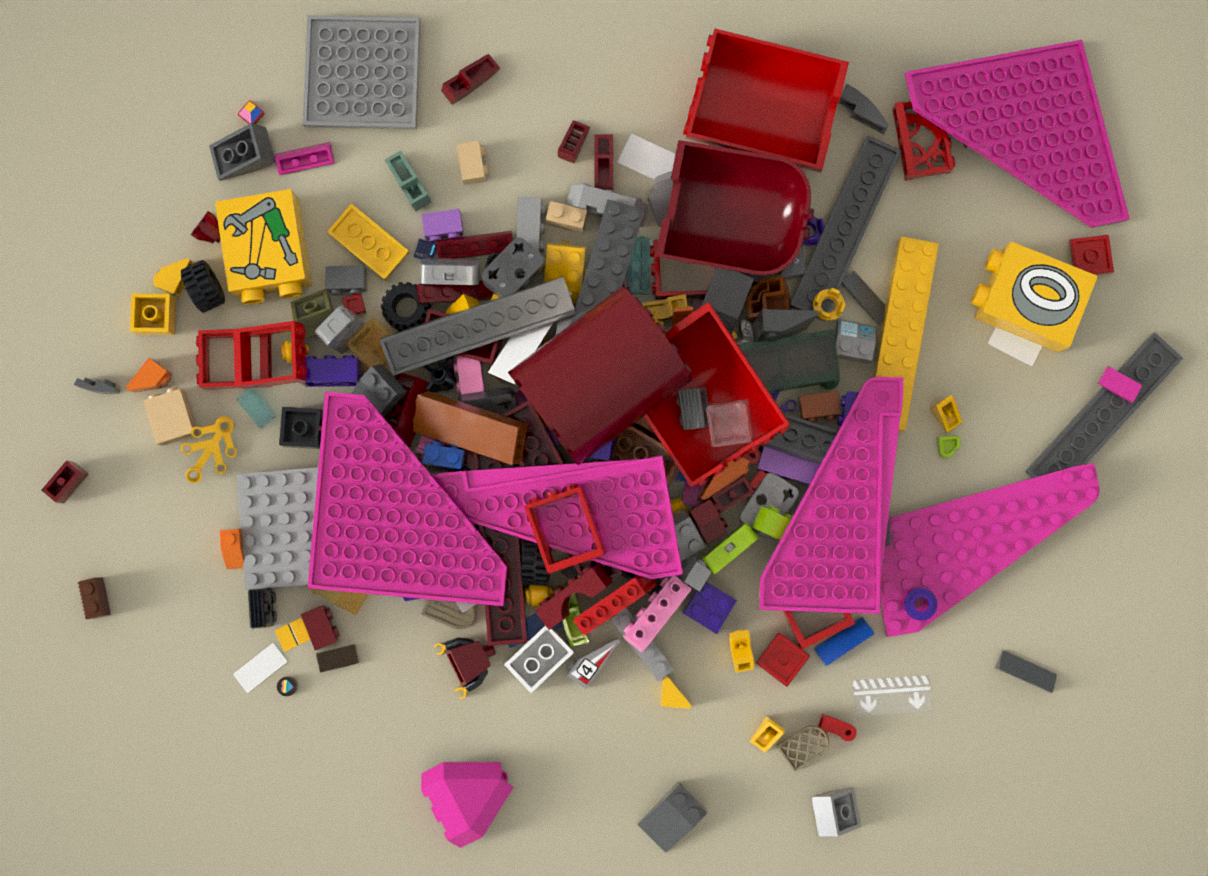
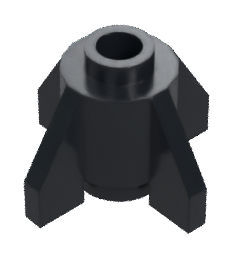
[423,357,456,393]

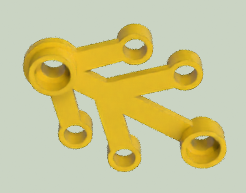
[180,416,237,483]

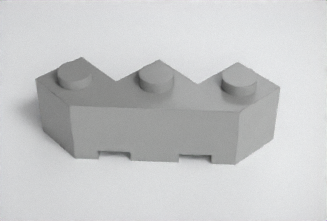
[566,183,649,227]

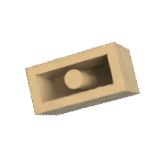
[457,140,489,185]
[546,201,588,233]

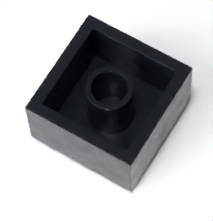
[279,407,323,449]

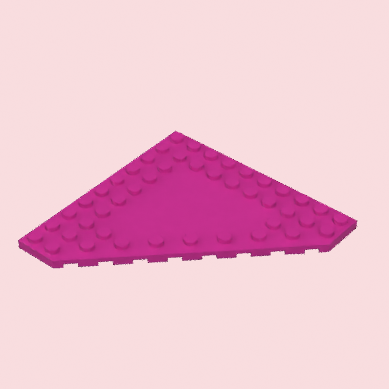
[904,40,1130,228]
[308,392,508,606]

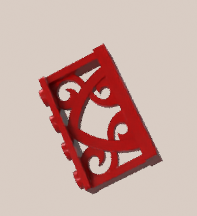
[892,101,955,181]
[573,575,658,635]

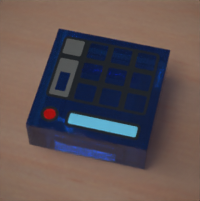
[414,239,437,260]

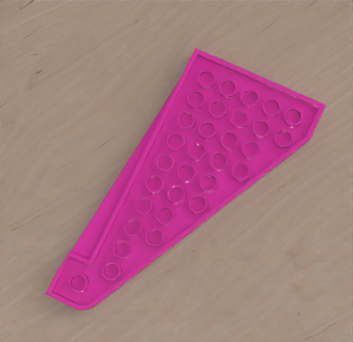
[759,377,904,614]
[432,456,683,579]
[880,463,1100,637]

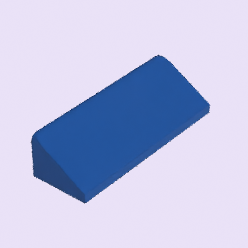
[814,617,875,666]

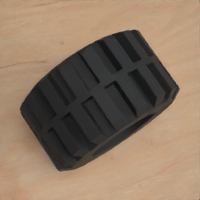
[181,260,225,313]
[381,282,431,331]
[521,539,552,586]

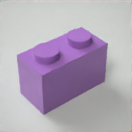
[422,209,464,242]

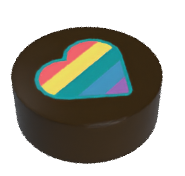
[277,676,298,696]

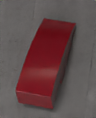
[441,54,500,105]
[594,134,613,191]

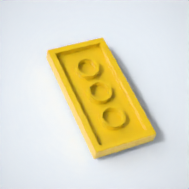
[327,203,410,281]

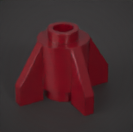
[190,211,221,244]

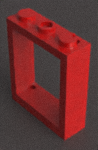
[650,239,716,300]
[233,321,308,389]
[196,329,272,390]
[524,483,607,574]
[782,611,855,649]

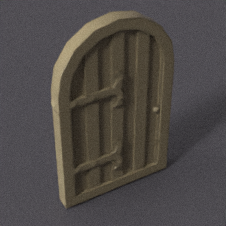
[421,599,475,629]

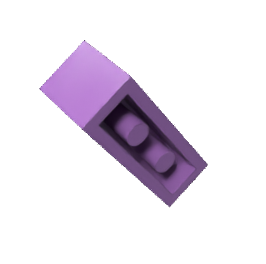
[756,447,819,486]

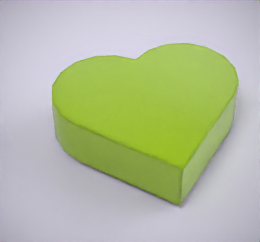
[937,435,961,458]

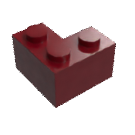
[687,499,728,544]

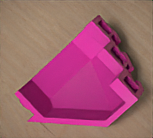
[421,762,514,848]

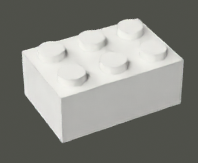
[504,626,575,693]

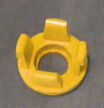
[813,288,846,321]

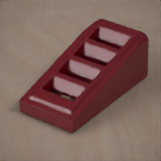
[558,120,590,163]

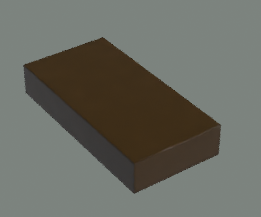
[316,644,359,673]

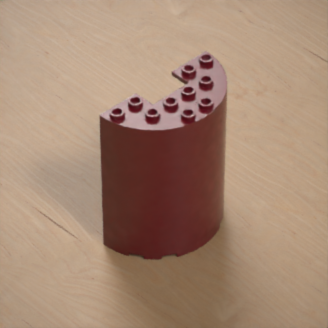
[508,287,692,465]

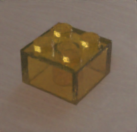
[346,317,391,368]

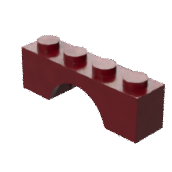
[535,563,613,630]

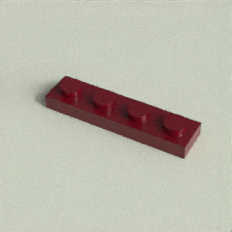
[436,231,513,259]
[417,280,494,304]

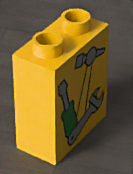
[215,189,312,305]

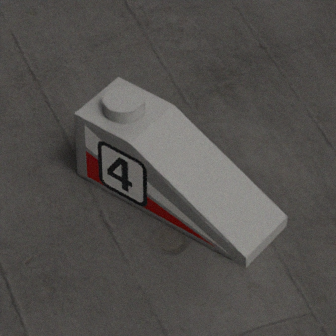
[566,638,620,689]

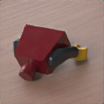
[434,637,496,699]

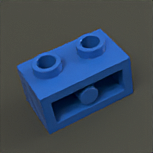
[422,441,466,471]

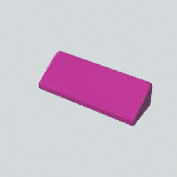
[274,142,335,175]

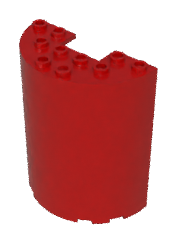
[683,28,849,173]
[644,302,790,487]

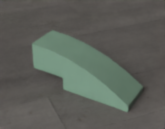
[385,151,431,212]

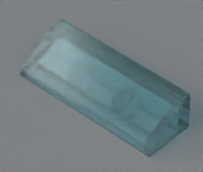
[627,236,650,295]

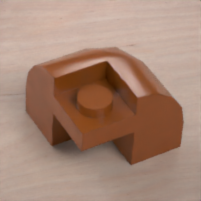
[747,276,791,322]

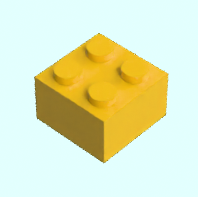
[130,293,176,335]

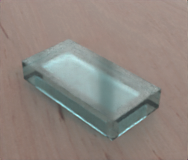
[236,389,276,428]

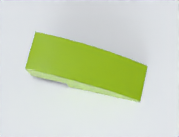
[554,583,589,648]

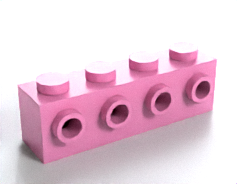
[623,576,692,652]

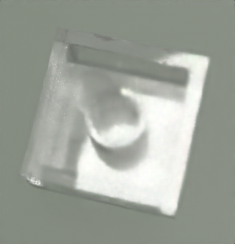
[706,399,754,447]

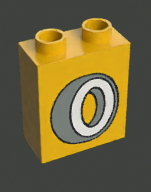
[970,241,1098,353]

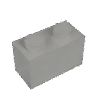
[675,556,712,592]

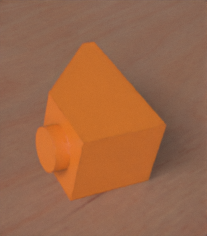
[125,358,172,393]
[220,529,244,569]

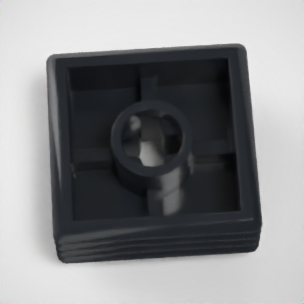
[248,588,277,629]

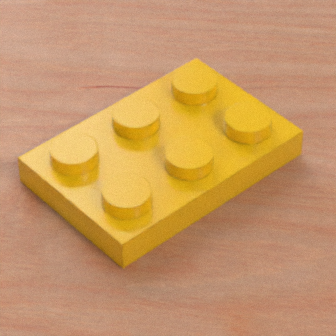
[544,243,586,304]

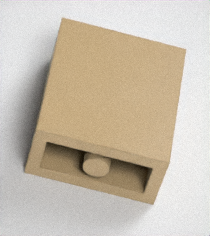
[143,387,198,446]

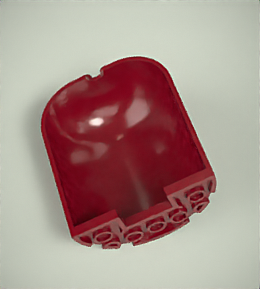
[655,140,814,275]

